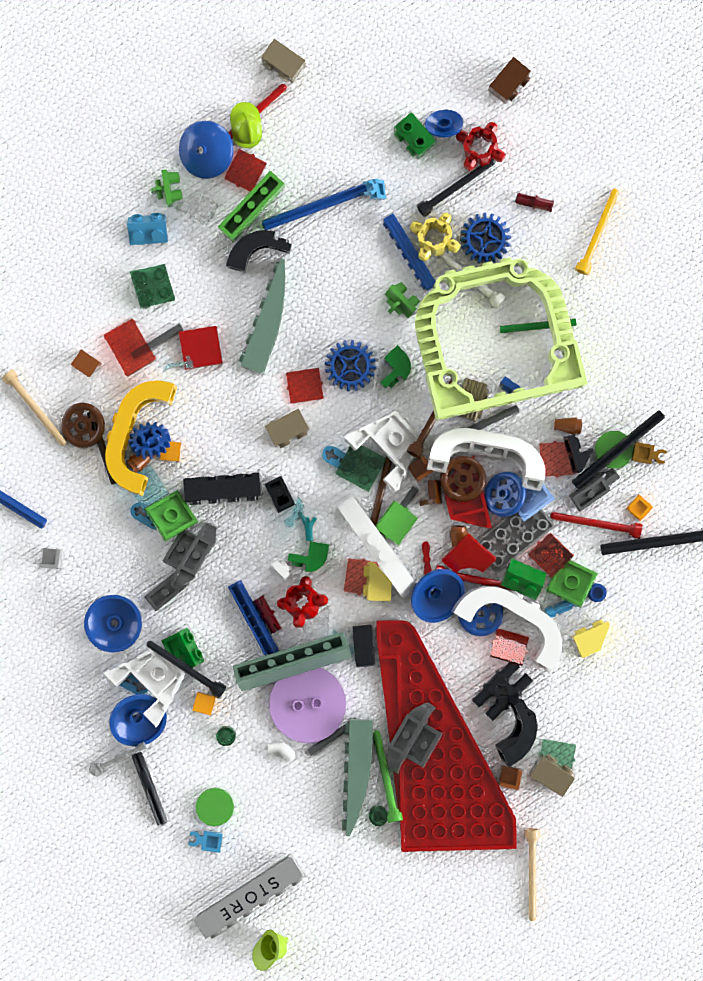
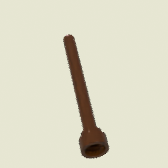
[406,379,458,458]
[370,456,392,526]

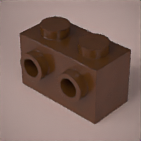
[488,56,531,104]

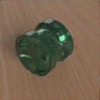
[216,726,236,746]
[369,805,388,826]

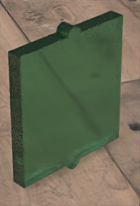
[538,739,576,768]

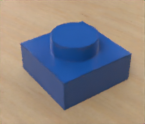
[500,376,520,394]

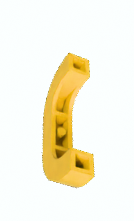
[105,380,177,497]

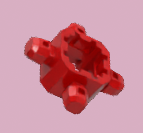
[455,122,506,171]
[277,576,328,628]

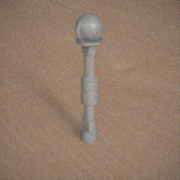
[89,742,147,777]

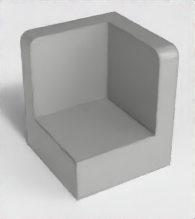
[39,548,63,569]

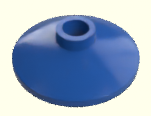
[425,109,463,138]

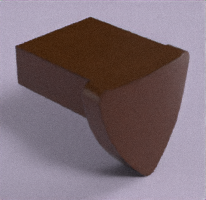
[419,480,443,506]

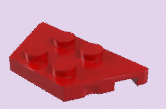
[443,456,492,528]

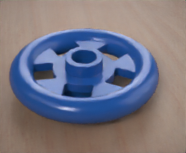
[484,472,526,517]
[458,603,503,636]

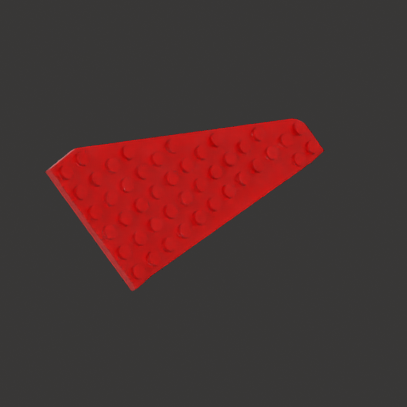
[376,620,517,852]

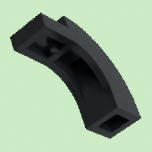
[226,230,292,273]
[495,695,538,767]

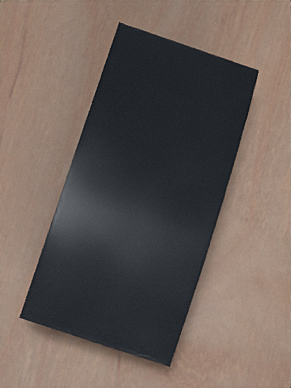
[352,625,376,668]

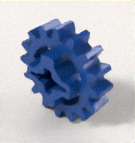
[128,422,171,460]

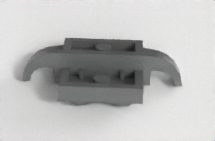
[162,523,217,592]
[387,703,443,774]

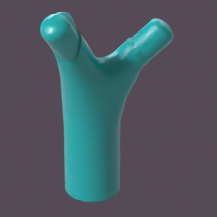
[298,512,317,541]

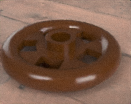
[61,402,105,448]
[440,456,486,502]

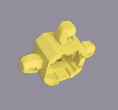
[410,213,460,261]

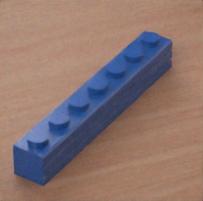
[382,213,436,291]
[228,580,279,656]

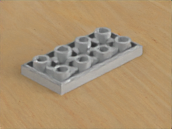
[477,509,555,574]

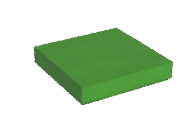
[145,490,198,542]
[546,557,598,608]

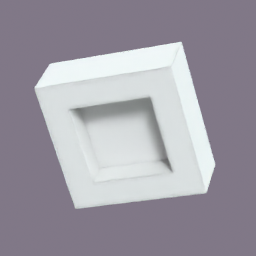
[272,560,291,579]

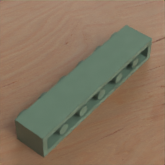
[233,632,352,692]

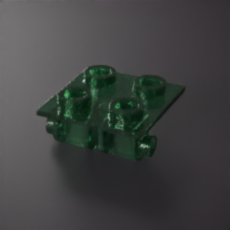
[130,264,175,310]
[335,445,387,492]

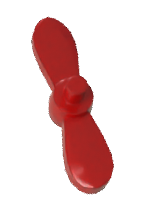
[422,541,432,575]

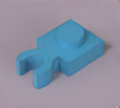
[362,179,386,201]
[188,830,223,853]

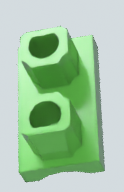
[151,169,183,207]
[384,282,420,318]

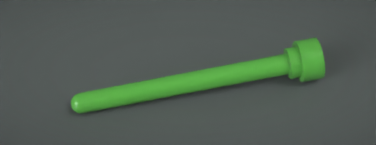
[373,730,403,823]

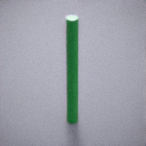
[500,318,577,334]

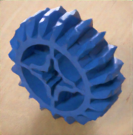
[459,212,511,264]
[325,340,376,392]

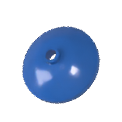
[179,121,234,179]
[411,569,465,623]
[84,595,142,653]
[109,694,167,747]

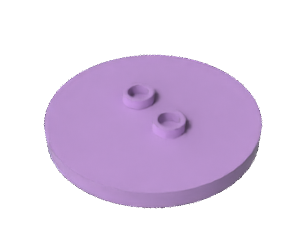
[269,668,346,743]

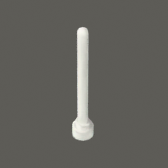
[432,244,506,309]

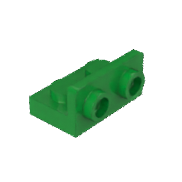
[161,628,204,668]

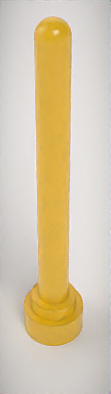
[575,188,619,275]

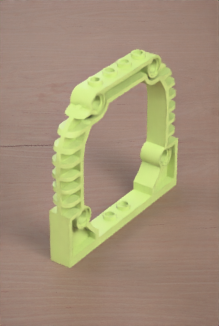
[415,257,588,421]

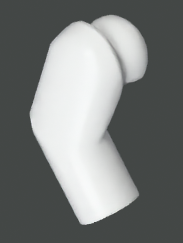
[268,742,295,762]

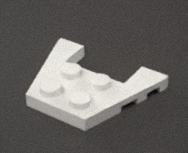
[343,411,419,492]
[104,650,186,727]

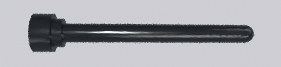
[416,158,496,218]
[146,641,226,699]

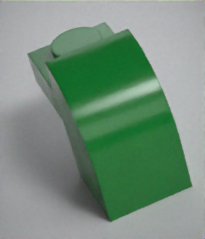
[380,345,411,389]
[287,541,329,572]

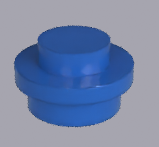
[588,583,607,602]

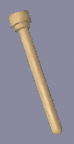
[1,369,67,446]
[525,828,540,922]

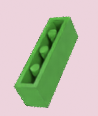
[218,170,285,243]

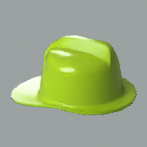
[230,102,262,148]
[252,929,289,971]

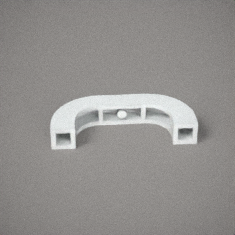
[427,428,545,491]
[336,495,416,599]
[451,586,562,671]

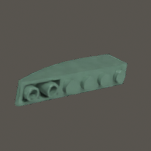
[239,258,286,375]
[342,718,373,836]

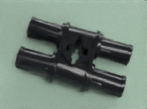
[472,659,534,721]

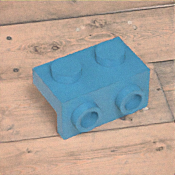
[127,212,168,245]

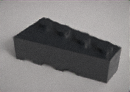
[183,472,262,505]

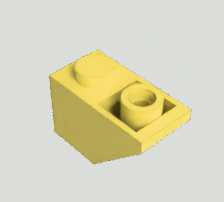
[363,562,392,601]
[571,619,610,658]

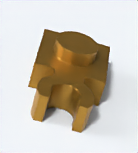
[631,442,667,464]

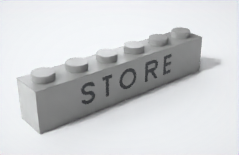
[193,853,304,939]

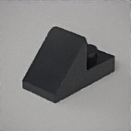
[563,434,594,474]
[264,476,296,513]

